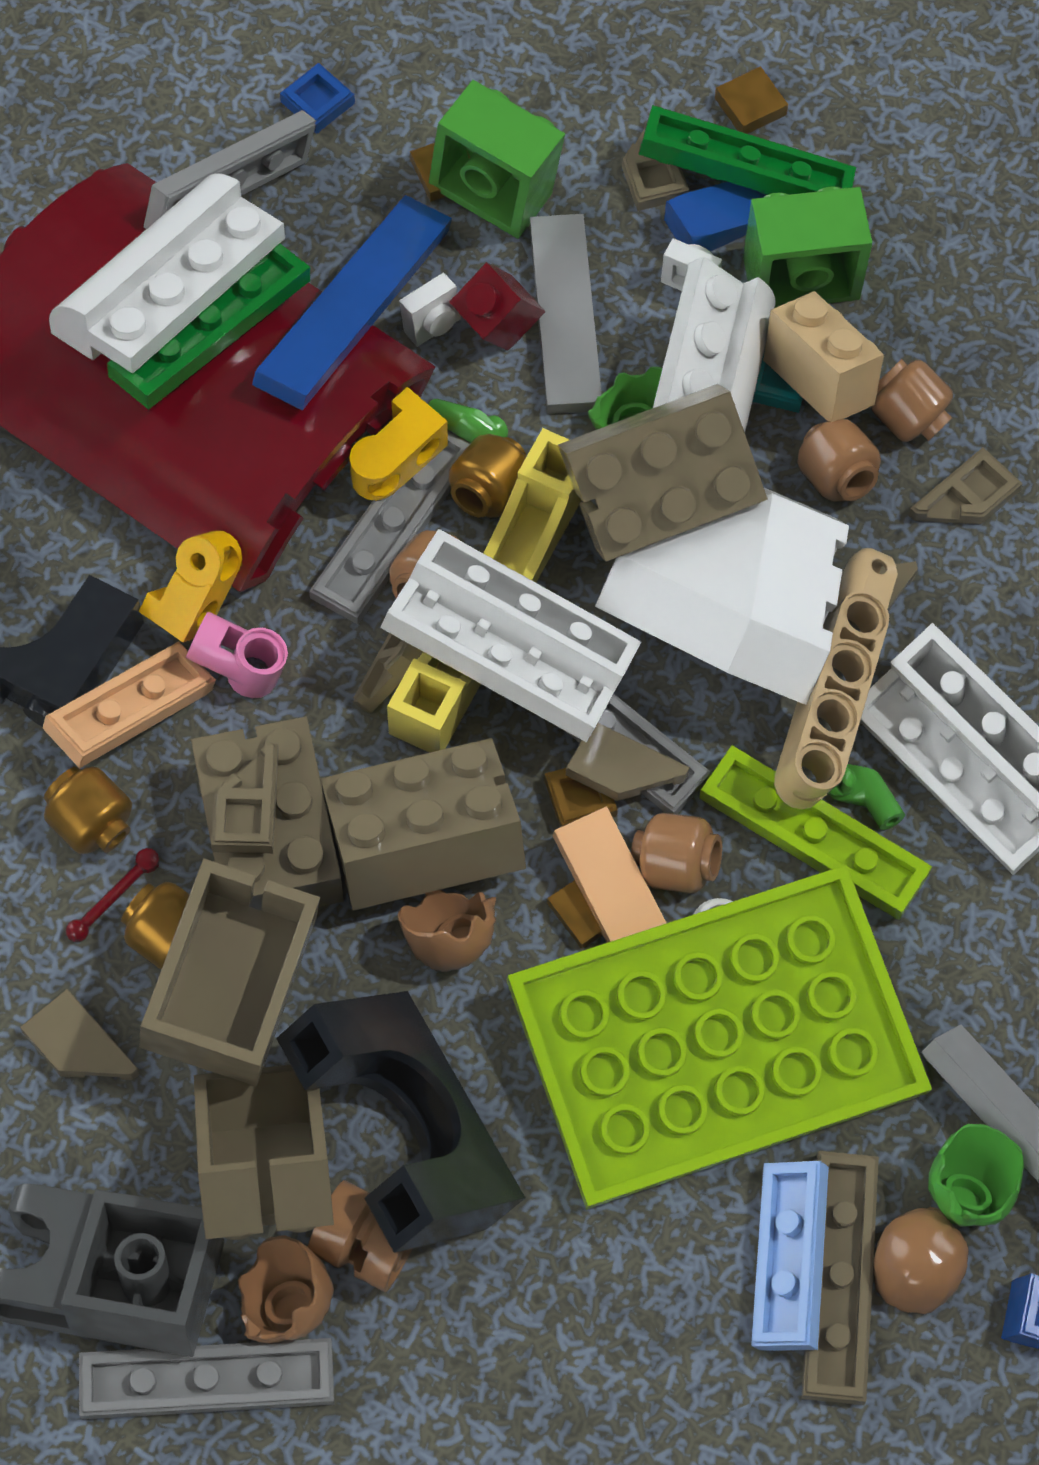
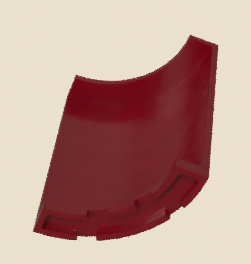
[0,163,436,592]

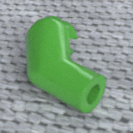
[428,398,508,443]
[828,764,905,830]

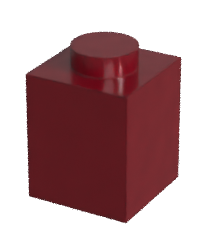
[449,262,546,351]

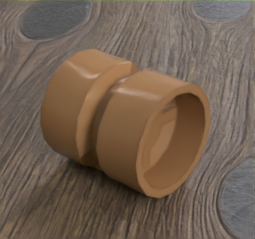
[308,1180,413,1292]

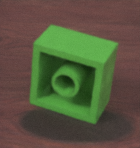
[429,80,565,239]
[743,186,872,308]

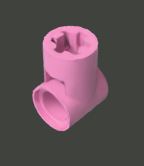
[186,611,288,699]

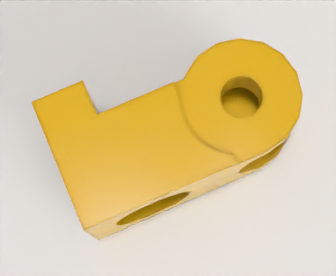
[349,387,448,501]
[138,531,242,643]

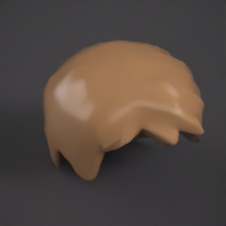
[398,889,496,972]
[873,1206,968,1314]
[238,1235,334,1344]

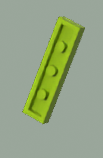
[699,745,932,920]

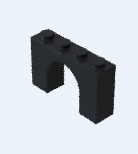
[0,575,144,727]
[276,991,525,1253]

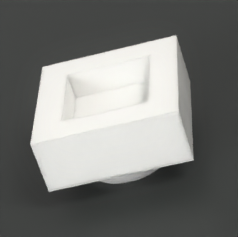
[661,238,722,291]
[399,272,461,347]

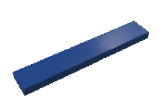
[252,195,452,410]

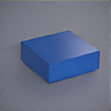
[280,63,355,134]

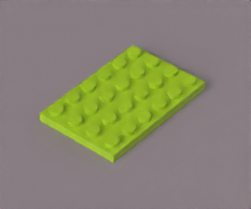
[507,864,932,1210]

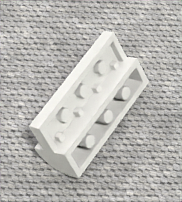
[49,174,285,373]
[653,256,775,432]
[380,529,641,743]
[860,623,1039,875]

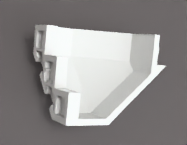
[595,488,849,705]

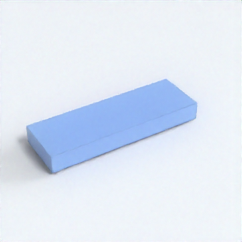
[751,1161,829,1351]

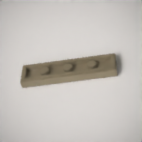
[801,1151,879,1405]

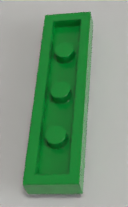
[638,105,856,195]
[107,243,310,410]

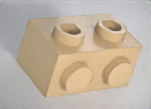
[763,291,884,422]

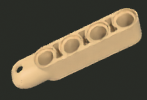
[774,548,898,809]

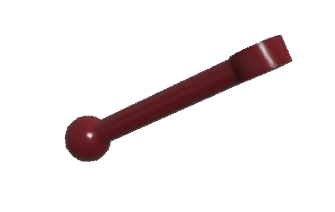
[65,848,160,942]

